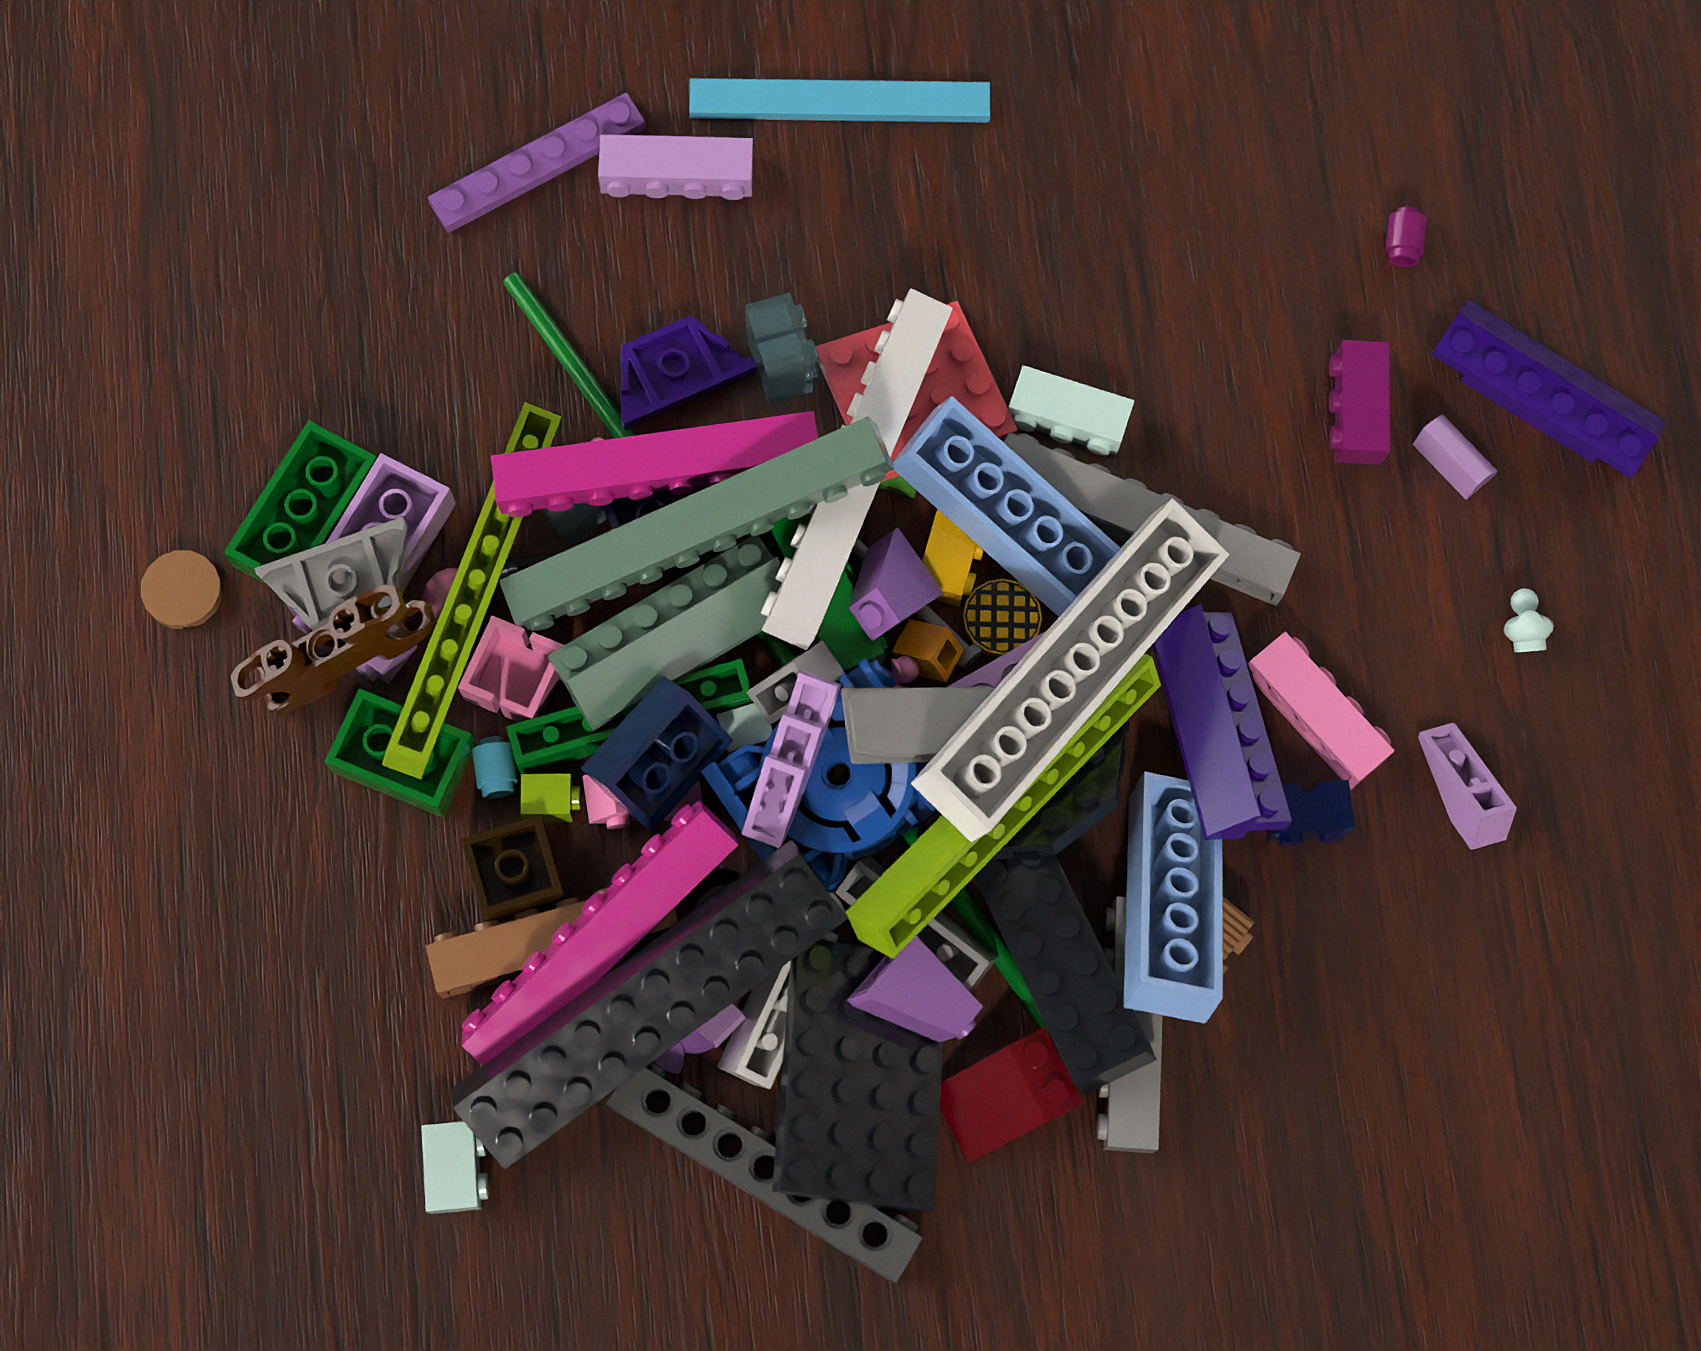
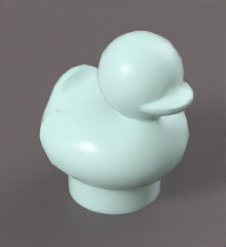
[1504,588,1554,652]

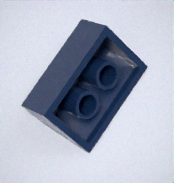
[581,676,734,832]

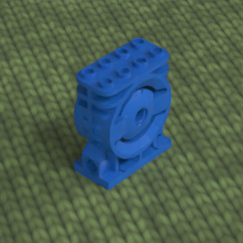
[701,658,940,890]

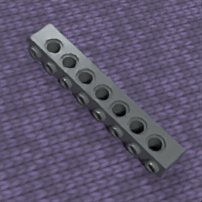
[606,1062,922,1284]

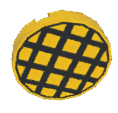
[962,579,1042,658]

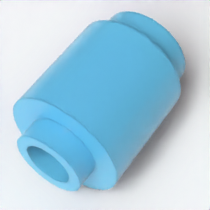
[472,736,518,799]

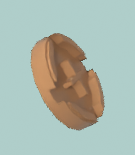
[141,550,223,629]

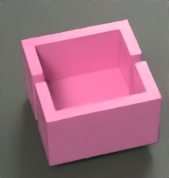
[458,616,564,723]

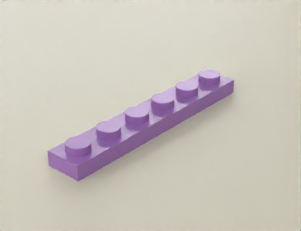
[428,92,646,233]

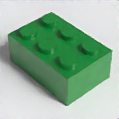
[325,688,477,818]

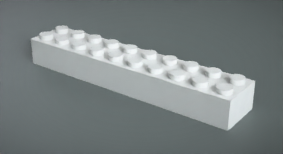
[911,498,1230,842]

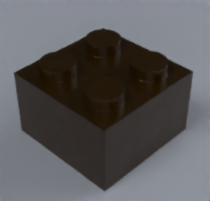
[460,815,567,922]

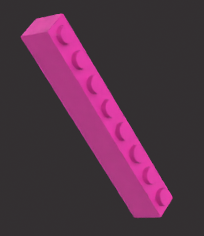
[491,411,818,517]
[461,800,738,1065]

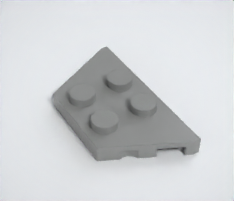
[254,517,408,631]

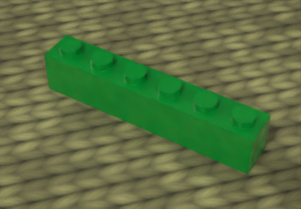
[506,658,753,774]

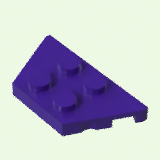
[621,316,758,430]

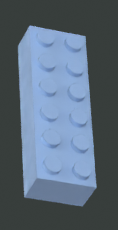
[892,396,1121,617]
[1124,771,1223,1023]

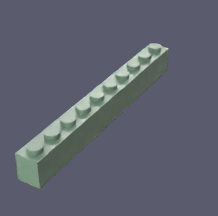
[499,416,894,632]

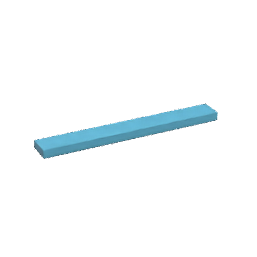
[689,78,990,122]

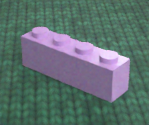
[598,134,753,200]

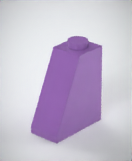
[849,527,943,641]
[847,936,983,1042]

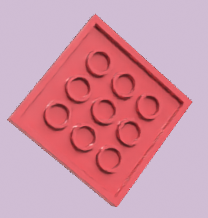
[814,301,1018,482]

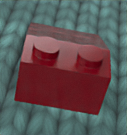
[940,1027,1084,1164]

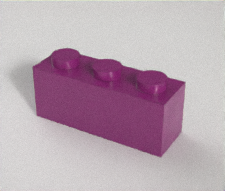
[1329,340,1390,465]

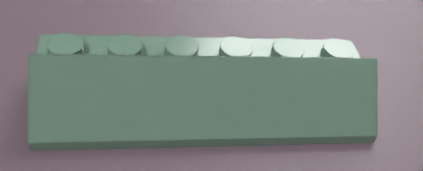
[548,535,782,731]

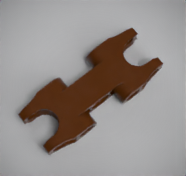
[230,585,437,713]

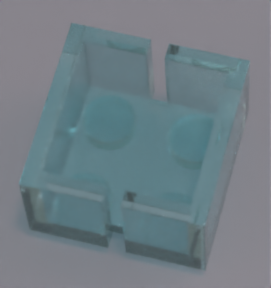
[745,292,819,404]

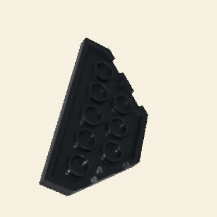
[916,719,1130,860]

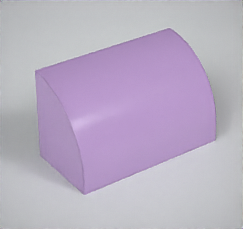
[1413,414,1497,500]

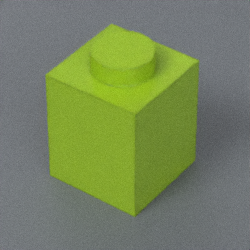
[521,774,581,822]

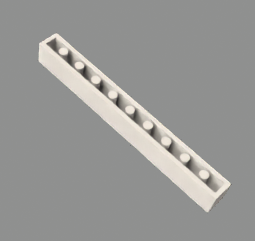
[761,288,953,651]

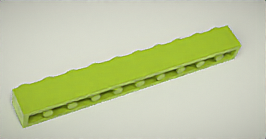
[382,402,562,779]
[846,654,1161,959]

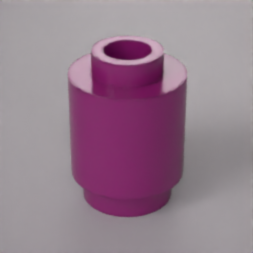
[1385,207,1427,267]

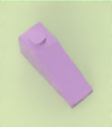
[1418,723,1517,850]

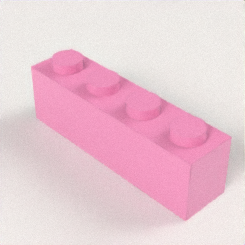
[1247,631,1395,790]

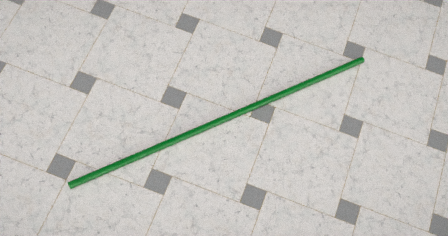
[503,272,1051,1037]

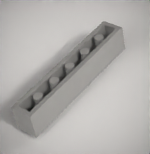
[1096,897,1163,1153]

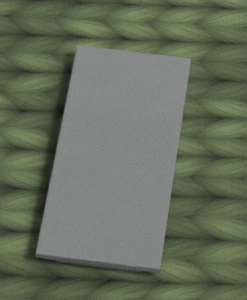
[841,687,996,764]

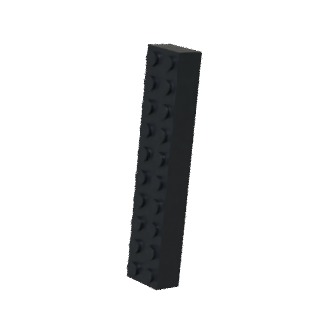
[452,839,848,1169]

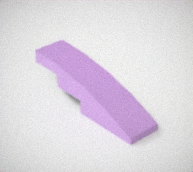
[742,671,842,848]

